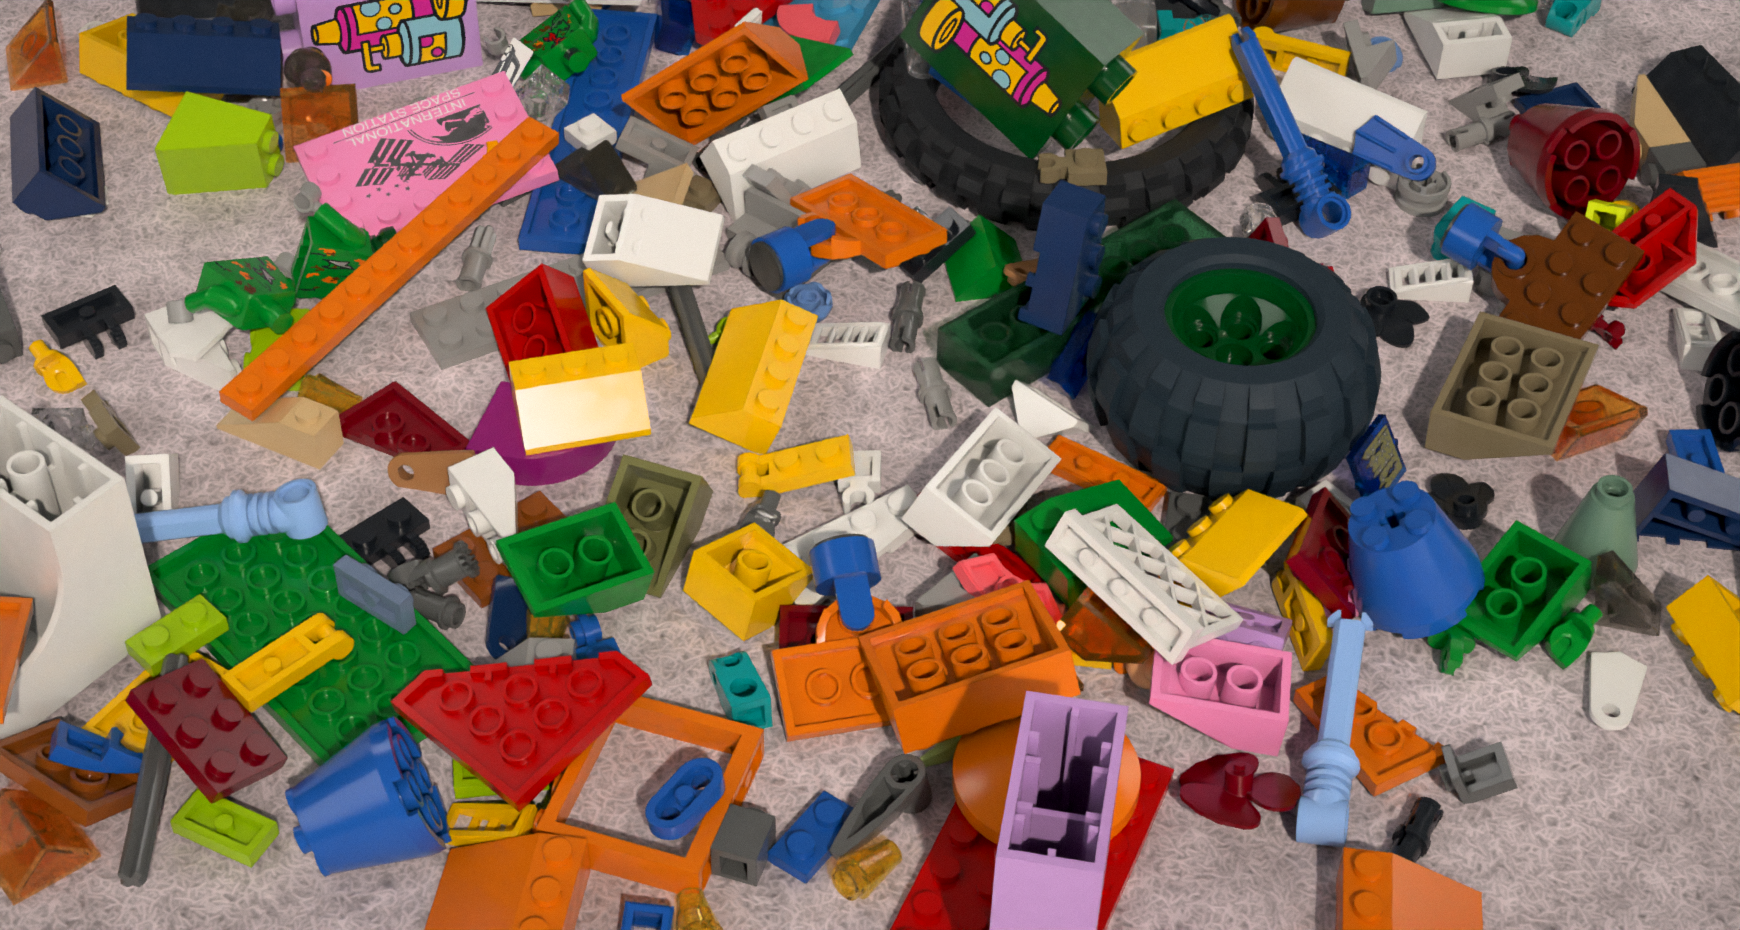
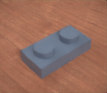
[333,554,416,635]

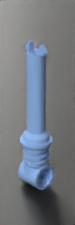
[134,479,328,543]
[1296,610,1373,848]

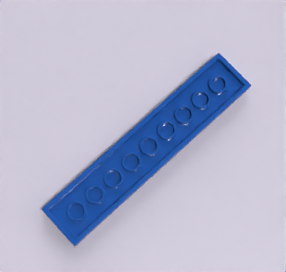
[518,9,658,255]

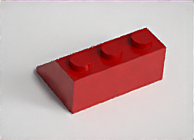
[486,263,599,383]

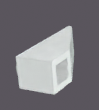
[144,307,242,391]
[446,447,518,571]

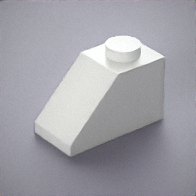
[125,453,180,514]

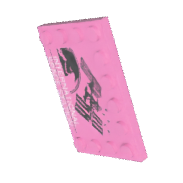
[293,71,559,236]

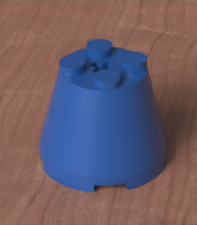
[1348,480,1485,639]
[285,716,452,877]

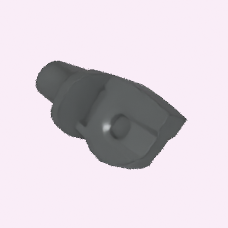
[739,490,781,537]

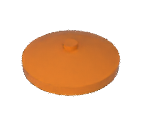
[952,715,1141,845]

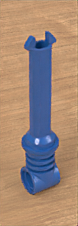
[1231,26,1351,239]

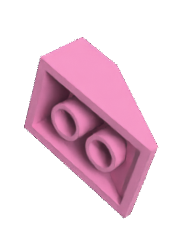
[1149,639,1292,756]

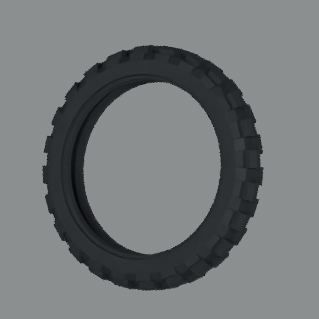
[879,0,1254,231]

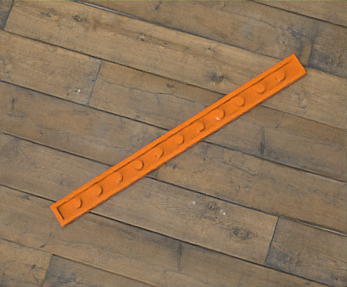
[219,116,559,422]

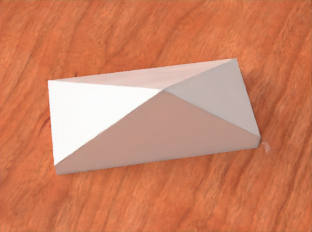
[1012,380,1094,439]

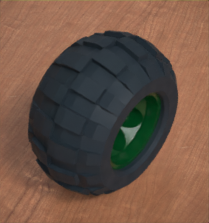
[1086,237,1382,501]

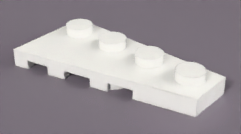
[783,485,918,605]

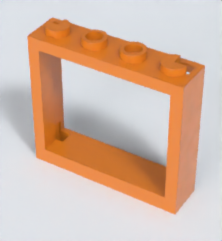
[533,696,764,900]

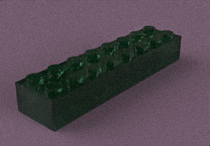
[936,199,1226,408]

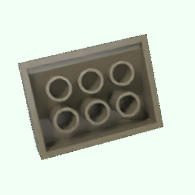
[1424,311,1599,460]

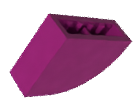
[466,381,616,486]

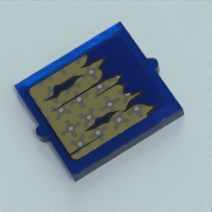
[1346,414,1407,497]

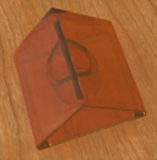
[6,0,68,91]
[1551,384,1648,462]
[0,788,101,906]

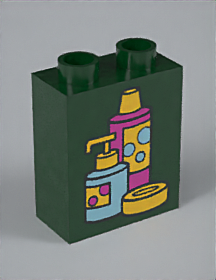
[900,0,1144,159]

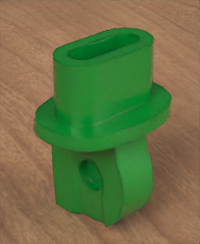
[1545,604,1603,670]
[1427,625,1476,676]

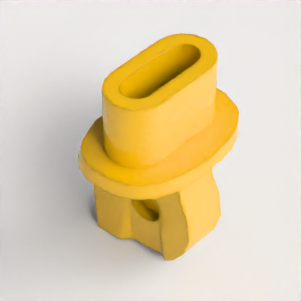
[29,340,87,394]

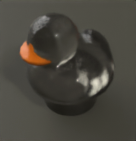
[284,46,332,93]

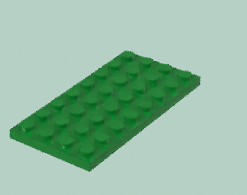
[148,525,473,766]

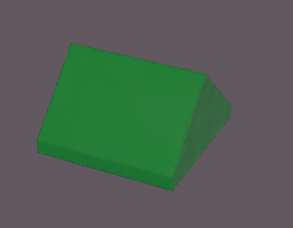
[944,215,1032,302]

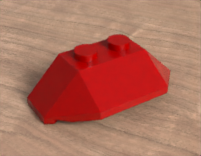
[1608,188,1698,309]

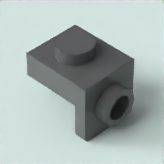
[1438,741,1518,804]

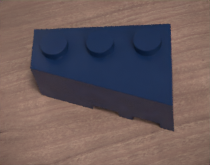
[1018,180,1108,335]
[1633,453,1740,551]

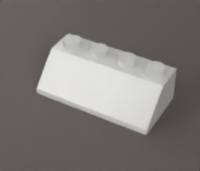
[1266,57,1428,190]
[700,88,861,222]
[902,407,1062,547]

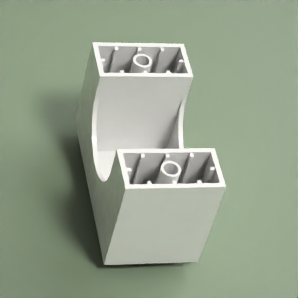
[0,395,161,740]

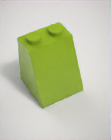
[155,91,284,195]

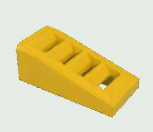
[445,803,538,847]

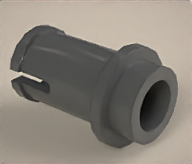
[410,587,466,630]

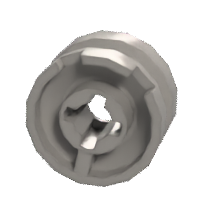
[1394,163,1452,217]

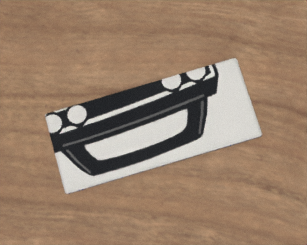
[492,37,534,87]

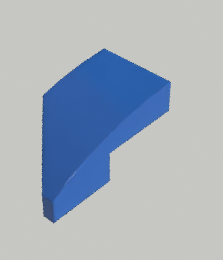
[48,720,143,774]

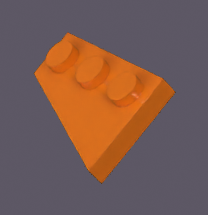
[1293,676,1446,797]

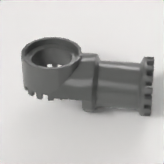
[387,540,480,595]

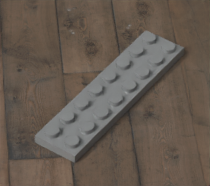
[410,246,730,370]

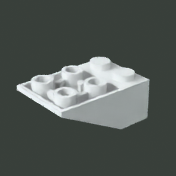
[1404,7,1512,80]
[582,194,725,287]

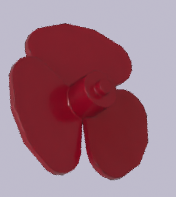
[1179,752,1301,830]

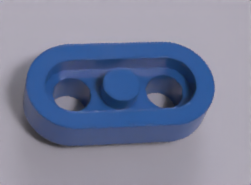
[645,758,726,840]

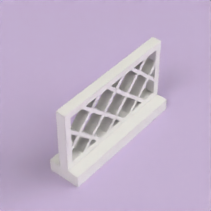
[1044,504,1243,665]

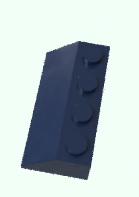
[126,13,281,96]
[10,87,106,220]

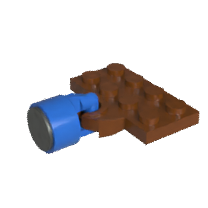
[1440,202,1645,340]

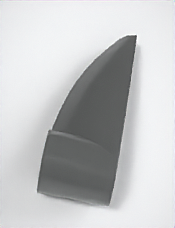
[829,754,932,860]

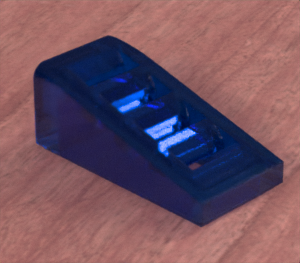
[654,0,695,56]
[1302,133,1371,199]

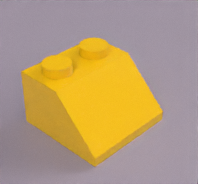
[583,268,671,368]
[683,522,813,641]

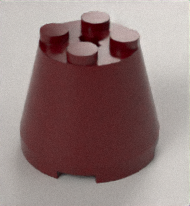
[1507,103,1640,220]

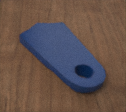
[1352,115,1436,182]

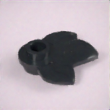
[1487,66,1558,94]
[1360,286,1430,348]
[1428,473,1495,530]

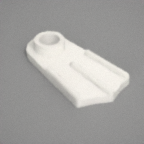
[159,309,233,362]
[1589,651,1647,730]

